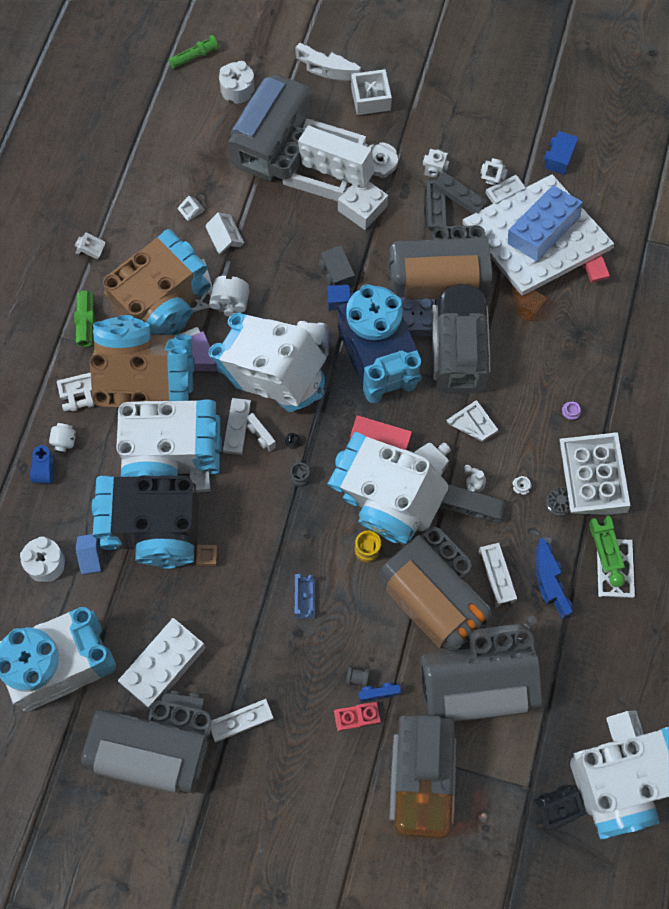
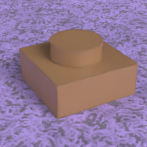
[196,545,218,566]

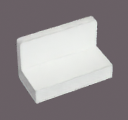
[206,213,244,254]
[607,710,644,742]

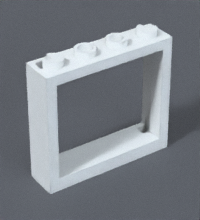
[283,119,368,201]

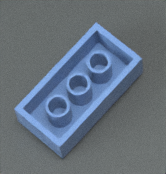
[508,185,583,261]

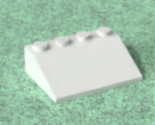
[559,432,630,515]

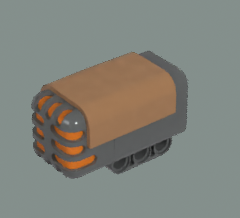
[379,527,492,651]

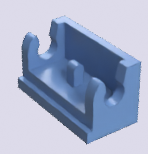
[295,574,315,619]

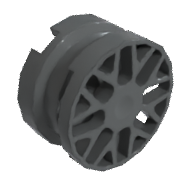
[546,487,570,517]

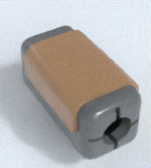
[388,225,492,303]

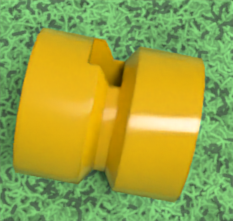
[355,531,381,563]

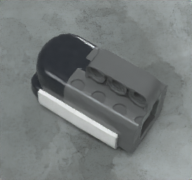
[432,284,490,393]

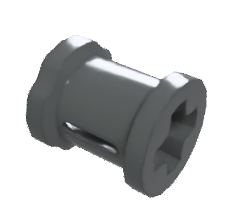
[346,666,369,687]

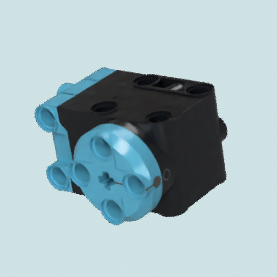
[92,476,199,569]

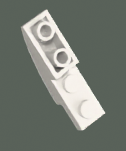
[296,43,361,81]

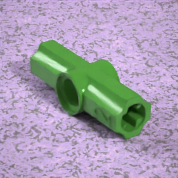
[74,291,96,347]

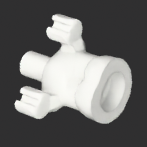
[464,465,486,493]

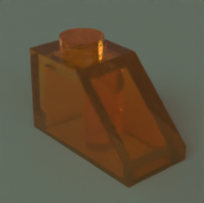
[511,285,547,322]

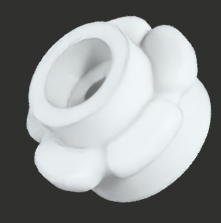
[513,476,532,495]

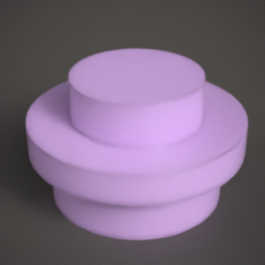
[562,402,581,420]

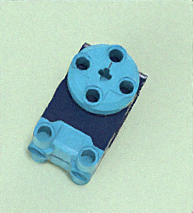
[337,284,422,403]

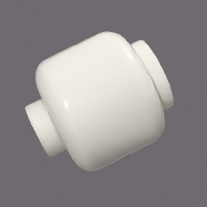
[49,423,76,452]

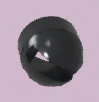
[285,433,300,449]

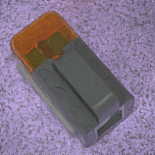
[389,715,456,840]

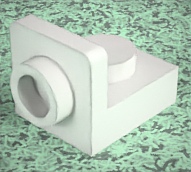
[75,233,106,260]

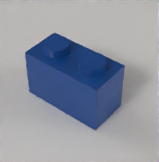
[544,131,578,175]

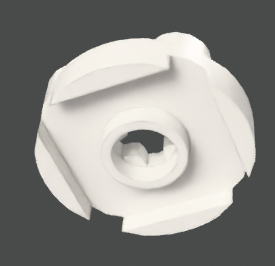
[369,143,398,178]

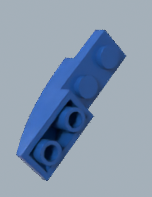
[535,537,573,619]

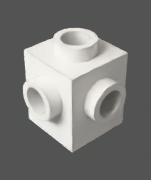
[423,149,449,179]
[481,158,507,185]

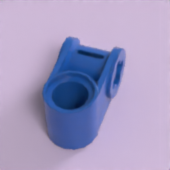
[30,445,54,483]

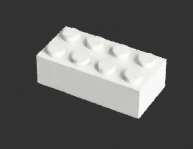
[298,126,374,188]
[118,618,206,710]

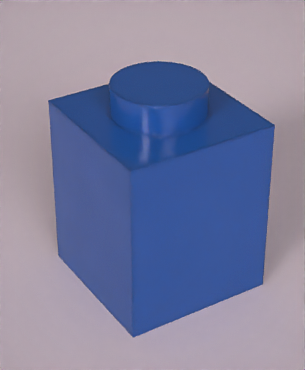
[327,285,353,311]

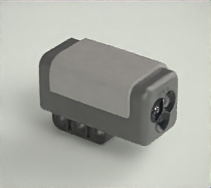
[420,624,542,721]
[81,701,212,795]

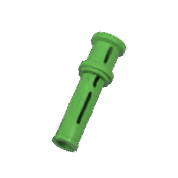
[168,35,219,69]

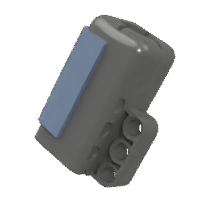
[228,74,313,181]

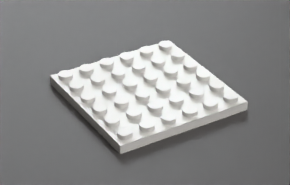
[463,175,614,296]

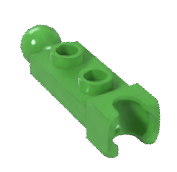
[589,516,625,587]

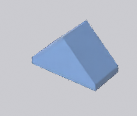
[76,534,101,575]

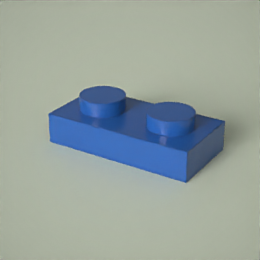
[358,682,401,703]

